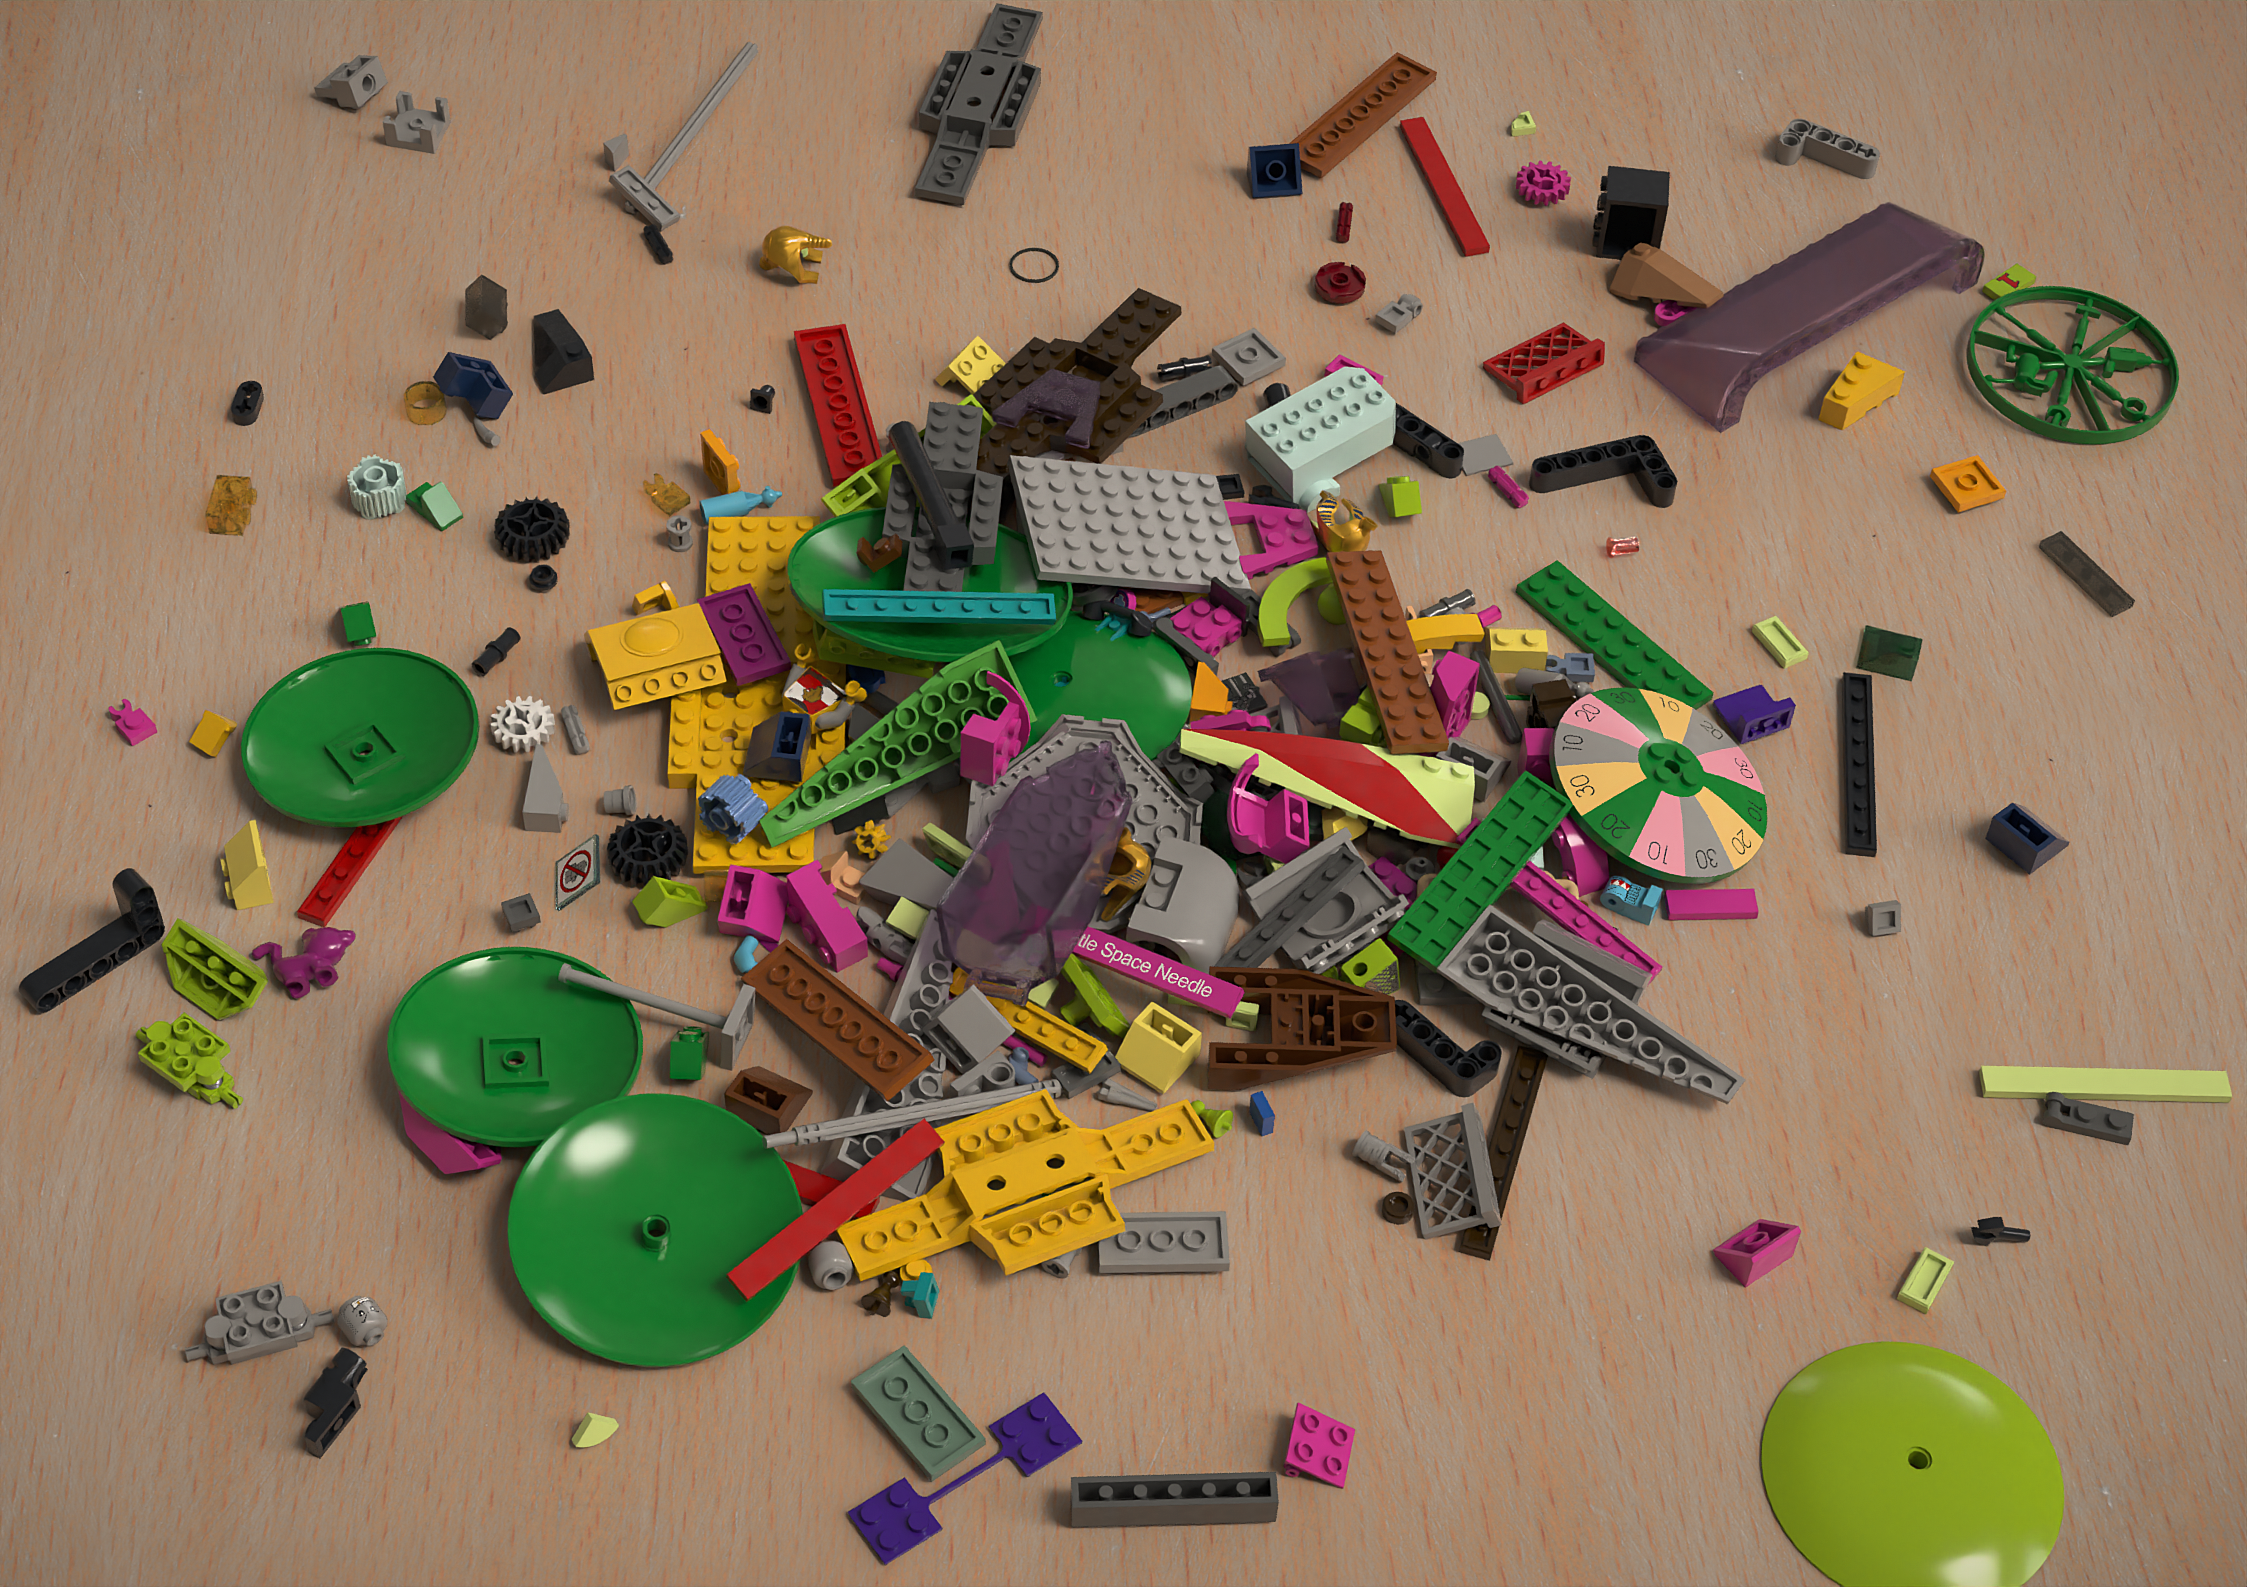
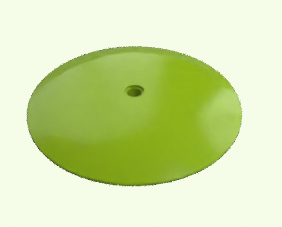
[1761,1341,2064,1587]

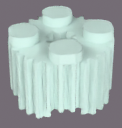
[347,454,407,520]

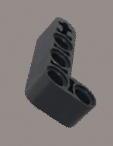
[1395,1000,1502,1098]

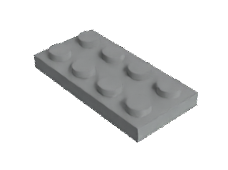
[1098,1211,1230,1273]

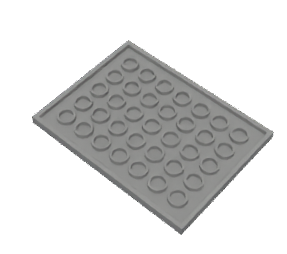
[1007,455,1251,596]

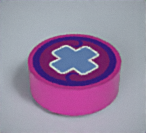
[1110,588,1136,610]

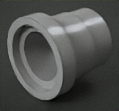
[604,785,636,815]

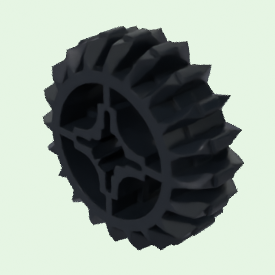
[494,496,570,563]
[607,814,688,887]

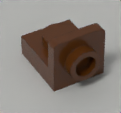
[856,533,903,573]

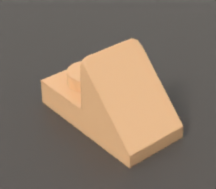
[819,851,867,905]

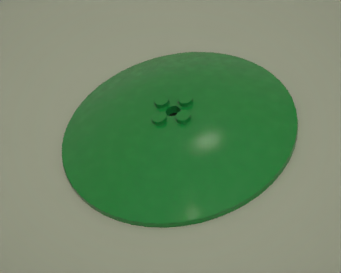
[787,507,1073,662]

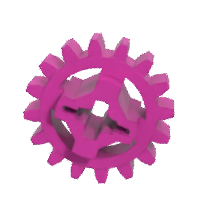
[1515,160,1571,206]

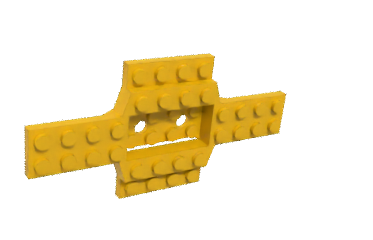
[836,1089,1214,1282]

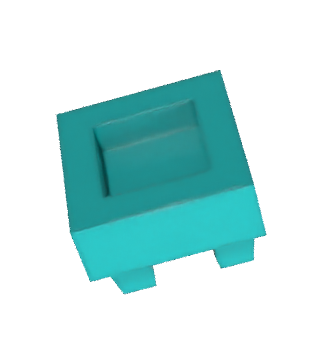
[900,1272,940,1319]

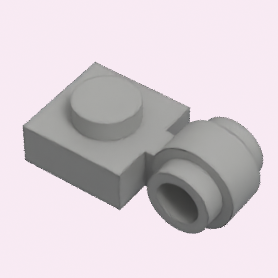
[1376,294,1423,334]

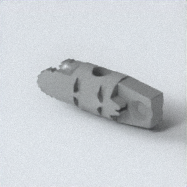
[857,906,913,966]

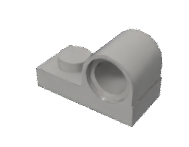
[950,1050,1015,1098]

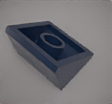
[1247,143,1303,198]

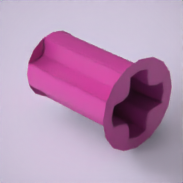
[1470,605,1502,628]

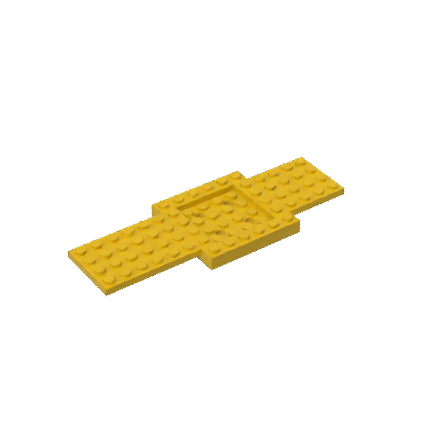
[668,516,847,874]

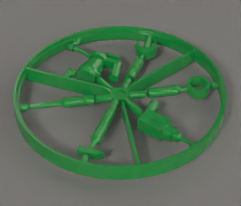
[1966,286,2179,445]

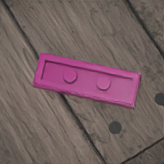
[1664,889,1759,920]

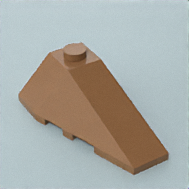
[1610,243,1724,309]

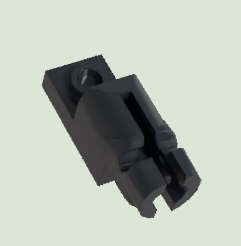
[304,1347,368,1459]

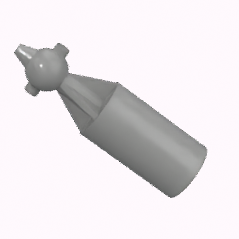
[1515,668,1594,699]

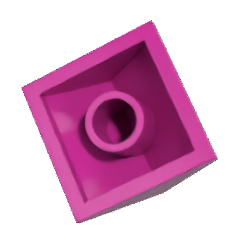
[1713,1219,1801,1288]

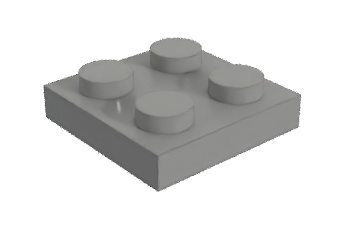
[1212,328,1286,386]

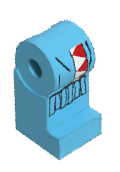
[1600,876,1663,926]

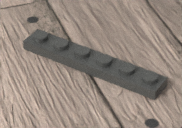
[1214,846,1366,968]

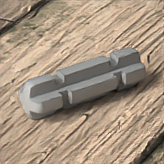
[561,705,590,755]

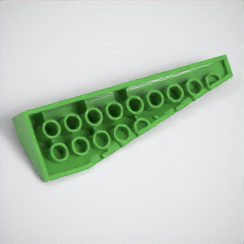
[759,640,1037,848]

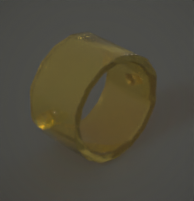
[404,381,447,425]

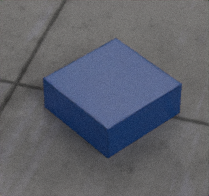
[1249,1091,1275,1137]

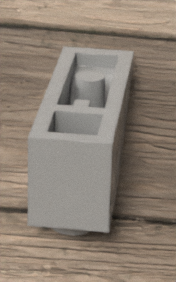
[522,744,569,833]

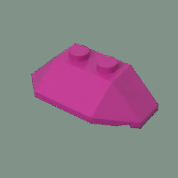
[398,1090,502,1174]

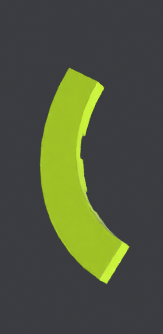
[1257,557,1333,647]

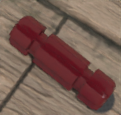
[1336,202,1353,243]

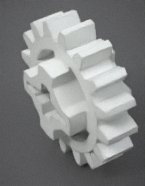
[491,696,555,753]

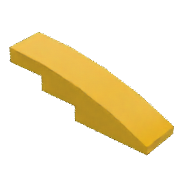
[1406,614,1485,654]

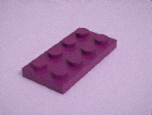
[697,583,791,686]

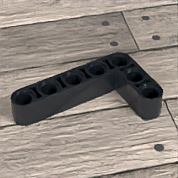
[1529,435,1678,508]
[19,868,165,1013]

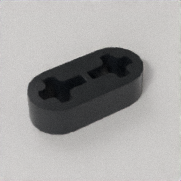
[231,381,264,426]

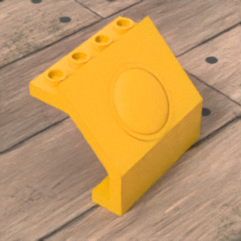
[584,603,727,711]

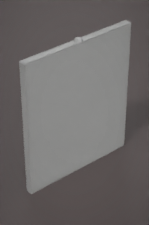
[1458,434,1513,476]

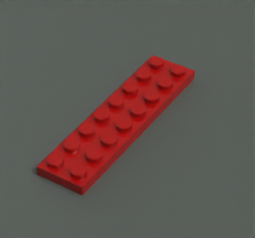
[794,324,882,487]

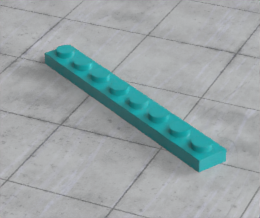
[822,589,1056,625]

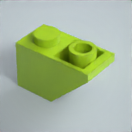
[1379,476,1422,517]

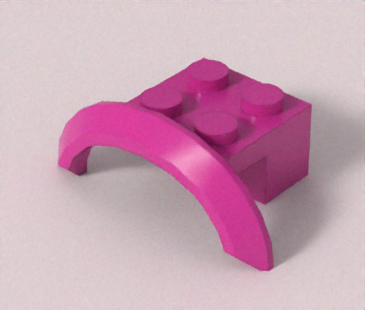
[960,671,1031,786]
[1227,753,1310,864]

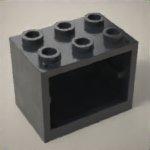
[1592,166,1670,260]

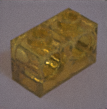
[205,475,257,536]

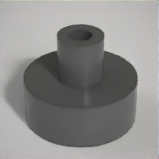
[1405,857,1435,884]

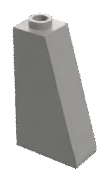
[859,838,979,927]

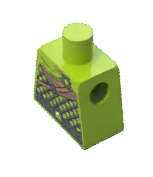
[1340,938,1401,995]

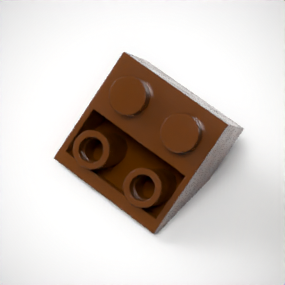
[724,1066,813,1135]

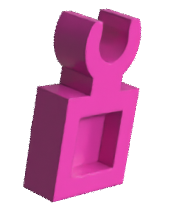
[108,699,157,746]

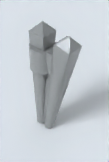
[1096,1078,1157,1111]

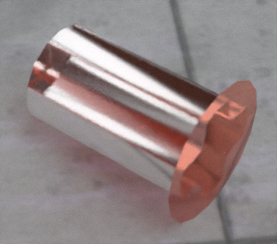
[1606,537,1639,558]

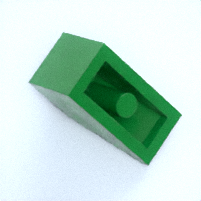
[340,601,376,646]

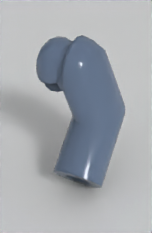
[1008,1047,1039,1085]

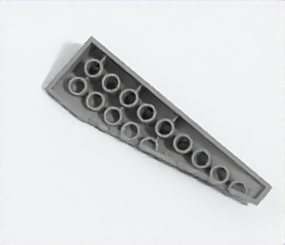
[1437,904,1746,1104]
[821,909,958,1202]

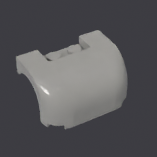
[1126,835,1240,974]

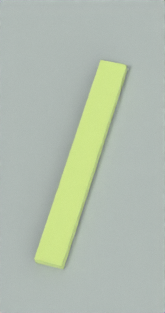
[1979,1066,2232,1103]

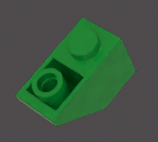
[670,1026,709,1080]

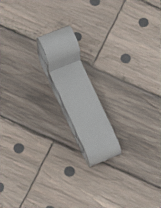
[1775,119,1880,179]

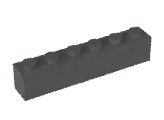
[1070,1472,1279,1527]

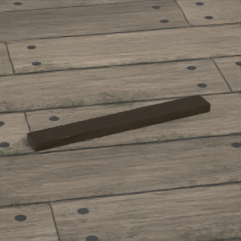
[1459,1045,1548,1261]

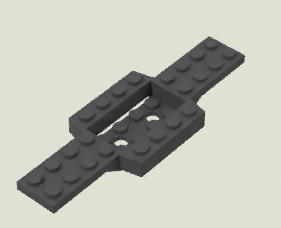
[915,3,1043,205]
[882,402,1003,625]

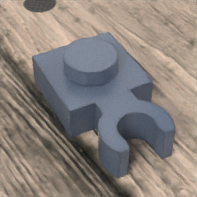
[1545,653,1595,682]

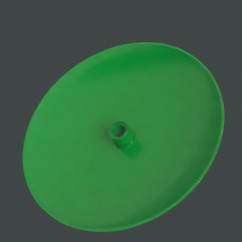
[951,611,1192,763]
[508,1093,803,1367]

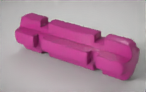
[1488,465,1529,508]

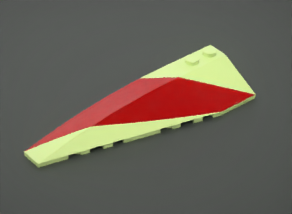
[1179,729,1475,849]

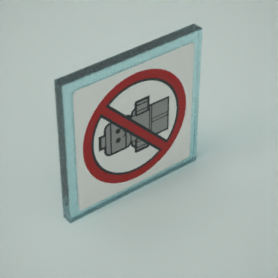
[556,834,600,911]

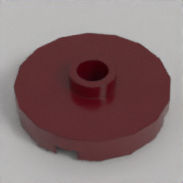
[1314,262,1366,304]

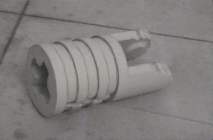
[1352,1130,1416,1182]

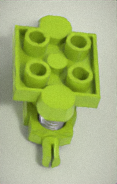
[136,1012,243,1109]

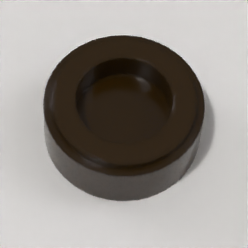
[1382,1192,1415,1225]

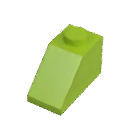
[632,876,708,928]

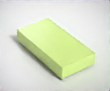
[1752,616,1809,669]
[1897,1247,1954,1314]

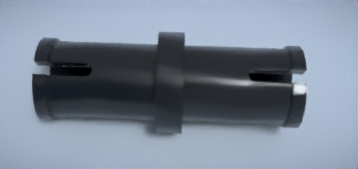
[1157,355,1212,381]
[471,627,521,676]

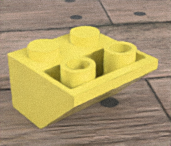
[1115,1002,1202,1094]

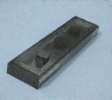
[2039,531,2135,617]

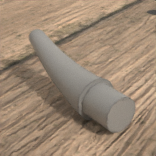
[473,416,500,446]

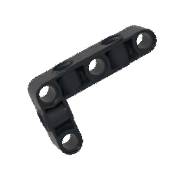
[1393,403,1464,479]

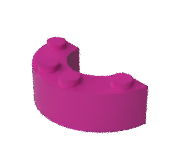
[1551,790,1609,897]

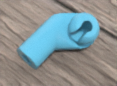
[734,935,759,973]

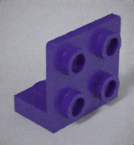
[1713,685,1796,744]

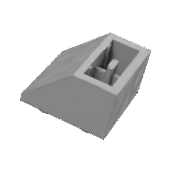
[1436,737,1511,802]
[921,984,1015,1074]

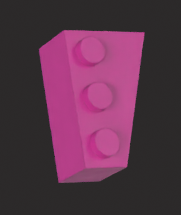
[786,859,868,973]

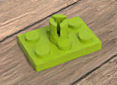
[1056,948,1131,1039]

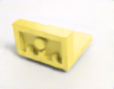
[935,336,1006,395]

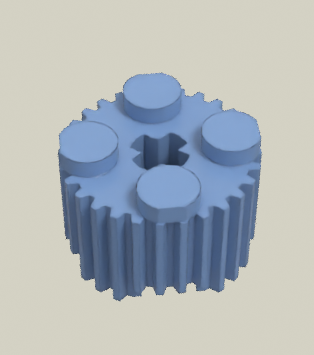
[698,774,768,844]

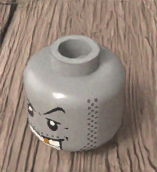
[337,1296,388,1346]

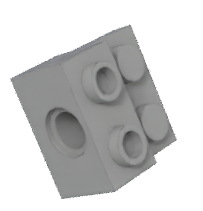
[314,55,388,109]

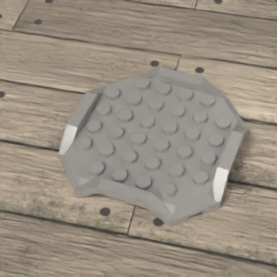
[965,714,1203,934]

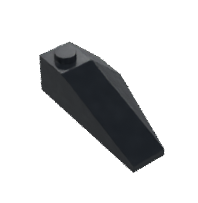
[534,309,594,395]

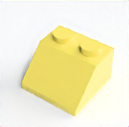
[1484,627,1548,674]
[220,820,274,910]

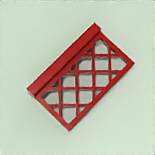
[1483,322,1605,405]

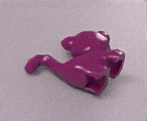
[252,927,356,999]

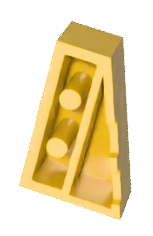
[1818,351,1905,430]

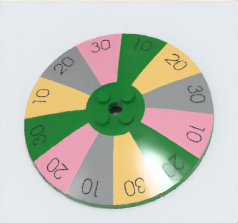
[1549,687,1768,884]

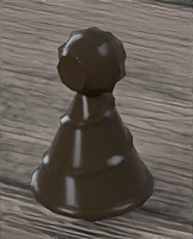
[861,1271,900,1317]

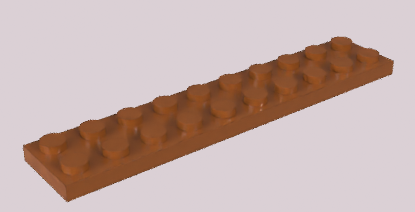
[1326,550,1449,754]

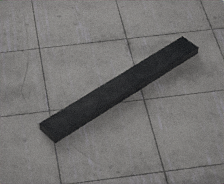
[1842,672,1877,857]

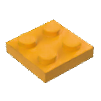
[700,429,741,495]
[1930,455,2006,512]

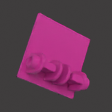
[1283,1402,1355,1489]

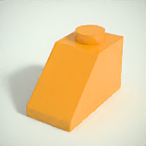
[1189,662,1233,725]

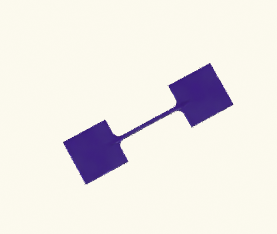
[848,1392,1083,1565]

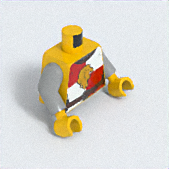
[782,643,867,734]

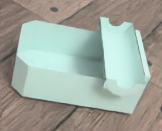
[1245,367,1396,513]

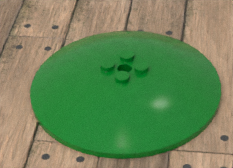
[241,648,480,827]
[387,947,643,1147]

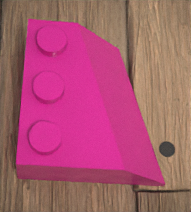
[1419,650,1480,758]

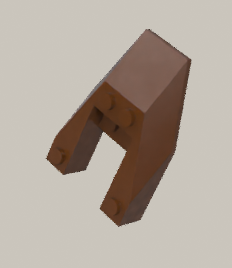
[1208,966,1397,1090]

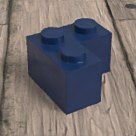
[433,352,513,419]

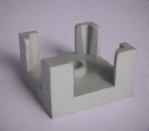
[383,91,451,154]

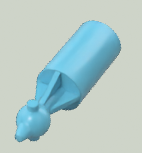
[699,486,782,525]

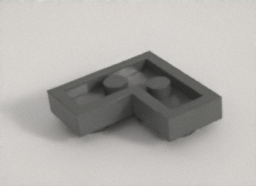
[1051,1022,1121,1100]

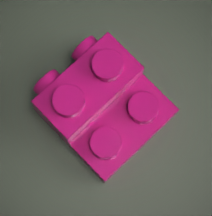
[1170,596,1242,657]

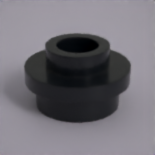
[529,565,558,591]

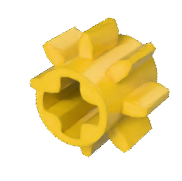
[852,820,891,859]

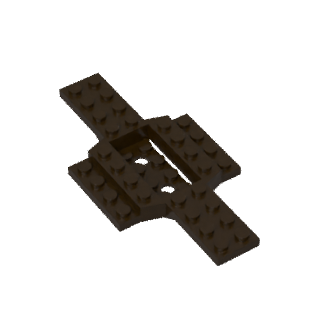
[973,288,1182,489]

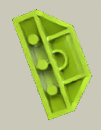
[161,918,268,1020]

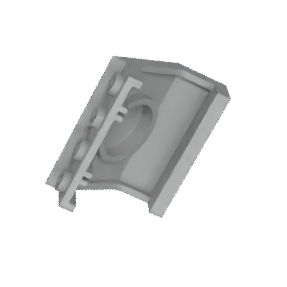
[1241,827,1409,974]
[1482,919,1652,1079]

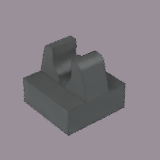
[501,893,541,933]

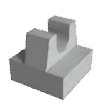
[1865,900,1901,936]

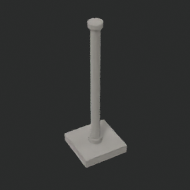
[558,963,755,1071]

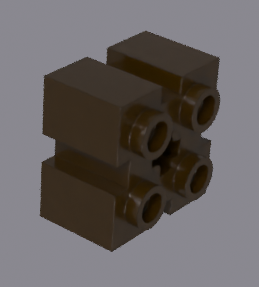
[1526,679,1576,729]

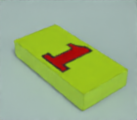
[1982,263,2037,300]

